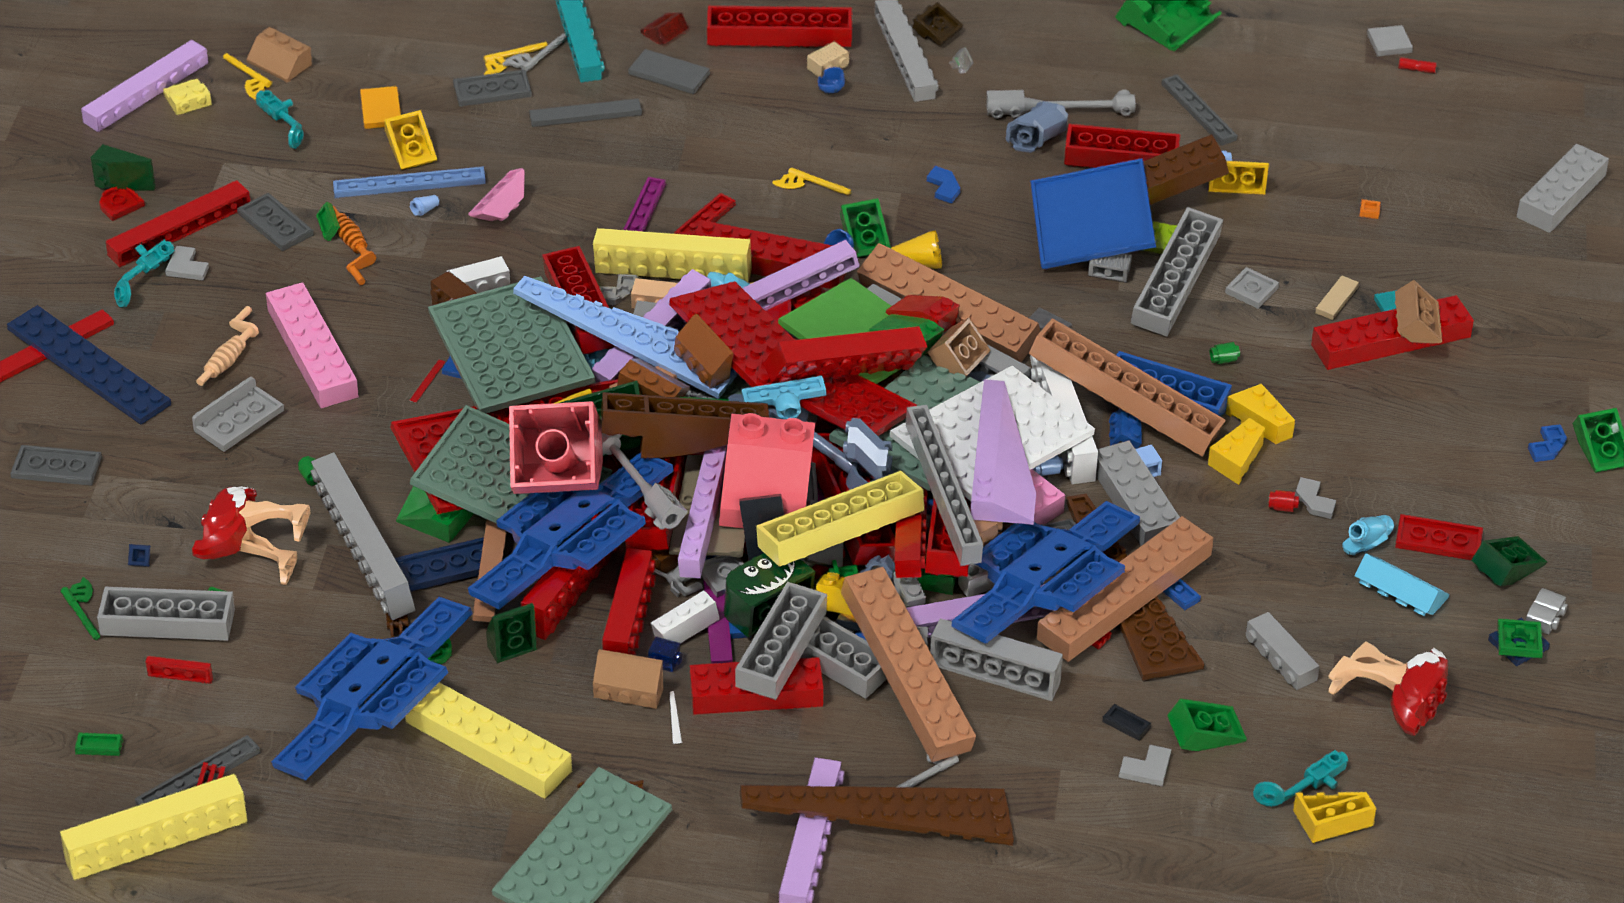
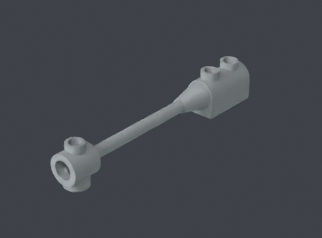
[986,90,1135,118]
[602,433,688,530]

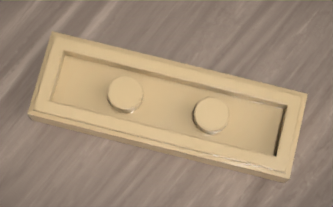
[1315,276,1359,320]

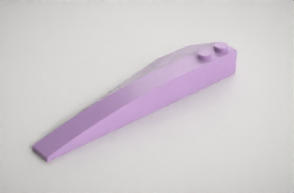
[971,379,1036,525]

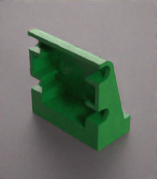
[1115,0,1222,51]

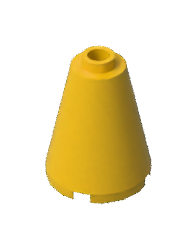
[891,230,942,269]

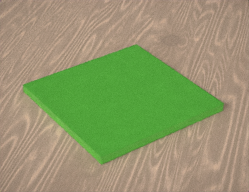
[778,278,901,384]

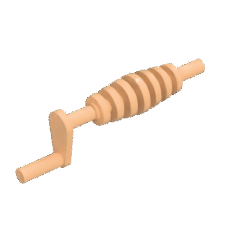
[196,306,259,386]

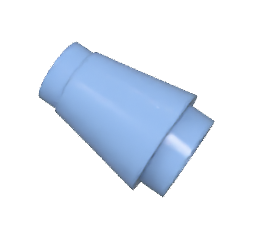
[410,195,439,216]

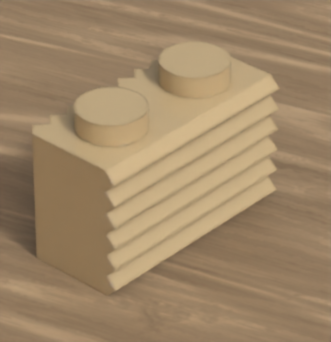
[807,41,849,77]

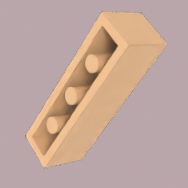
[631,278,678,309]

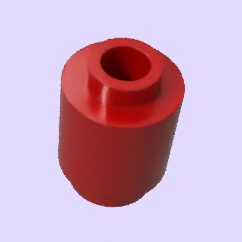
[1269,490,1299,512]

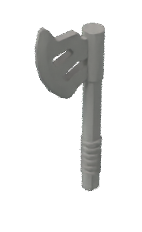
[502,34,567,72]
[897,754,959,787]

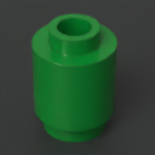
[1209,342,1240,364]
[298,456,317,486]

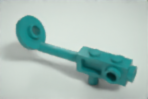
[256,90,304,149]
[114,240,174,307]
[1253,750,1348,806]

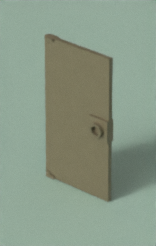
[669,455,745,557]

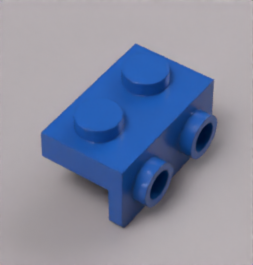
[1109,408,1142,449]

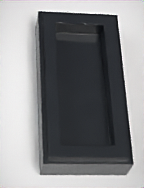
[1102,704,1151,741]

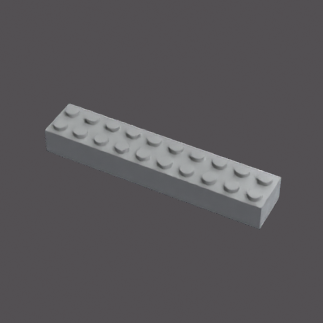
[310,452,416,620]

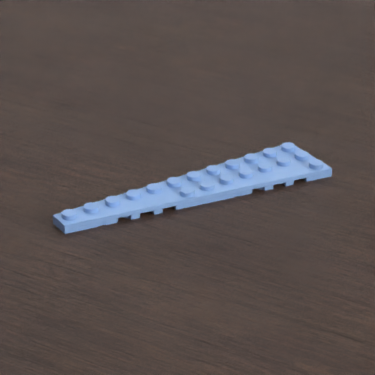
[513,276,738,399]

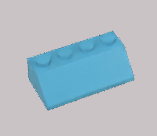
[1354,553,1450,616]

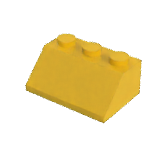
[1208,161,1269,195]

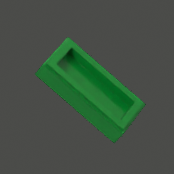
[316,202,340,241]
[75,733,123,756]

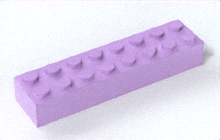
[592,269,711,383]

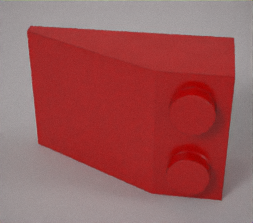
[885,295,960,333]

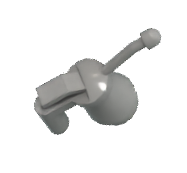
[654,565,703,597]

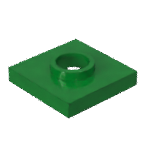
[1497,619,1543,658]

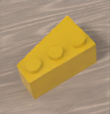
[1226,384,1295,444]
[1208,418,1265,485]
[1293,792,1376,843]

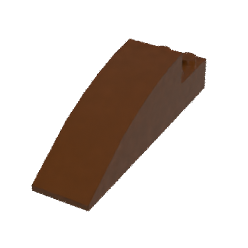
[601,392,769,458]

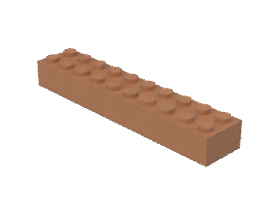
[857,243,1041,362]
[1029,318,1226,456]
[1037,516,1213,662]
[841,567,976,762]

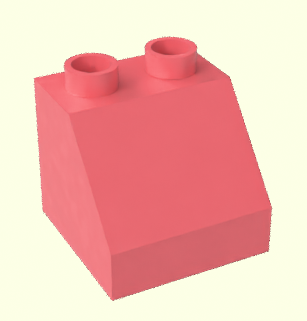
[509,401,603,494]
[719,413,815,529]

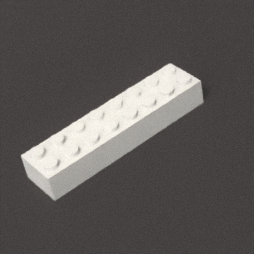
[1030,355,1098,484]

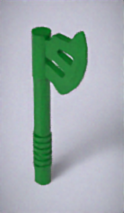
[60,577,100,640]

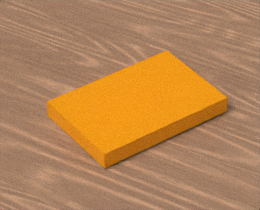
[360,86,401,129]

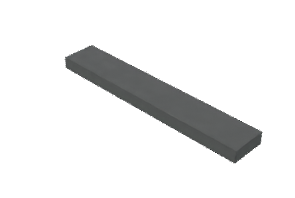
[1161,74,1238,146]
[529,98,642,127]
[135,735,260,806]

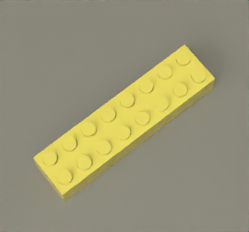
[593,228,752,283]
[756,471,924,567]
[405,682,572,799]
[60,774,247,880]

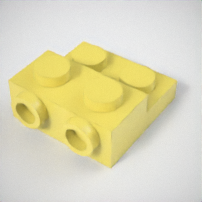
[163,79,212,115]

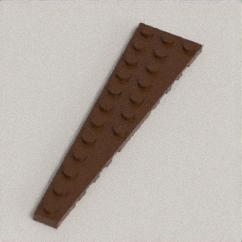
[1066,494,1205,680]
[739,785,1014,845]

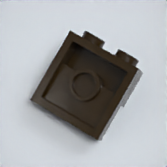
[912,2,964,46]

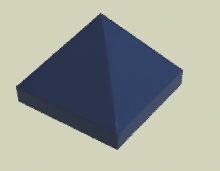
[128,544,151,567]

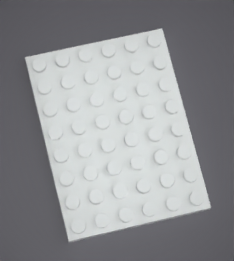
[890,366,1095,501]

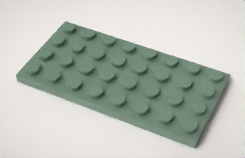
[492,767,672,903]

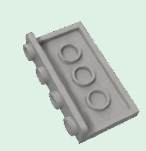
[192,377,284,452]

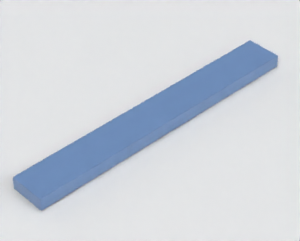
[333,167,486,198]

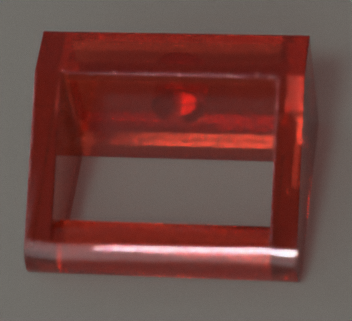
[640,12,688,45]

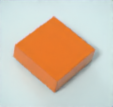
[1359,200,1381,219]

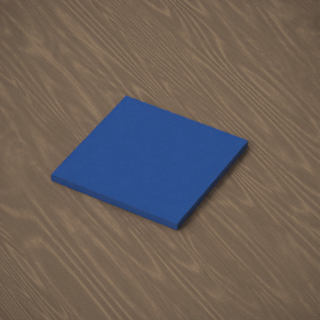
[1031,158,1156,269]

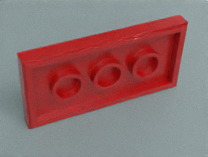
[1395,514,1483,560]

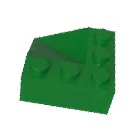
[396,486,474,543]

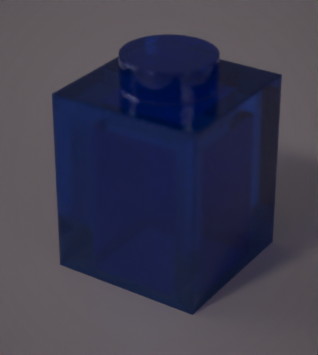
[648,637,683,672]

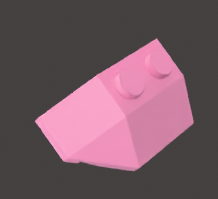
[468,168,525,221]

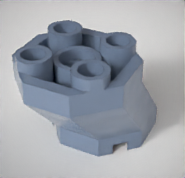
[1006,101,1068,153]
[843,418,893,480]

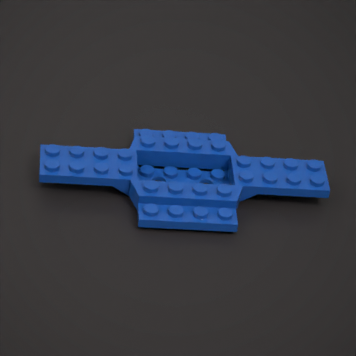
[468,453,674,610]
[952,501,1140,644]
[271,597,473,780]

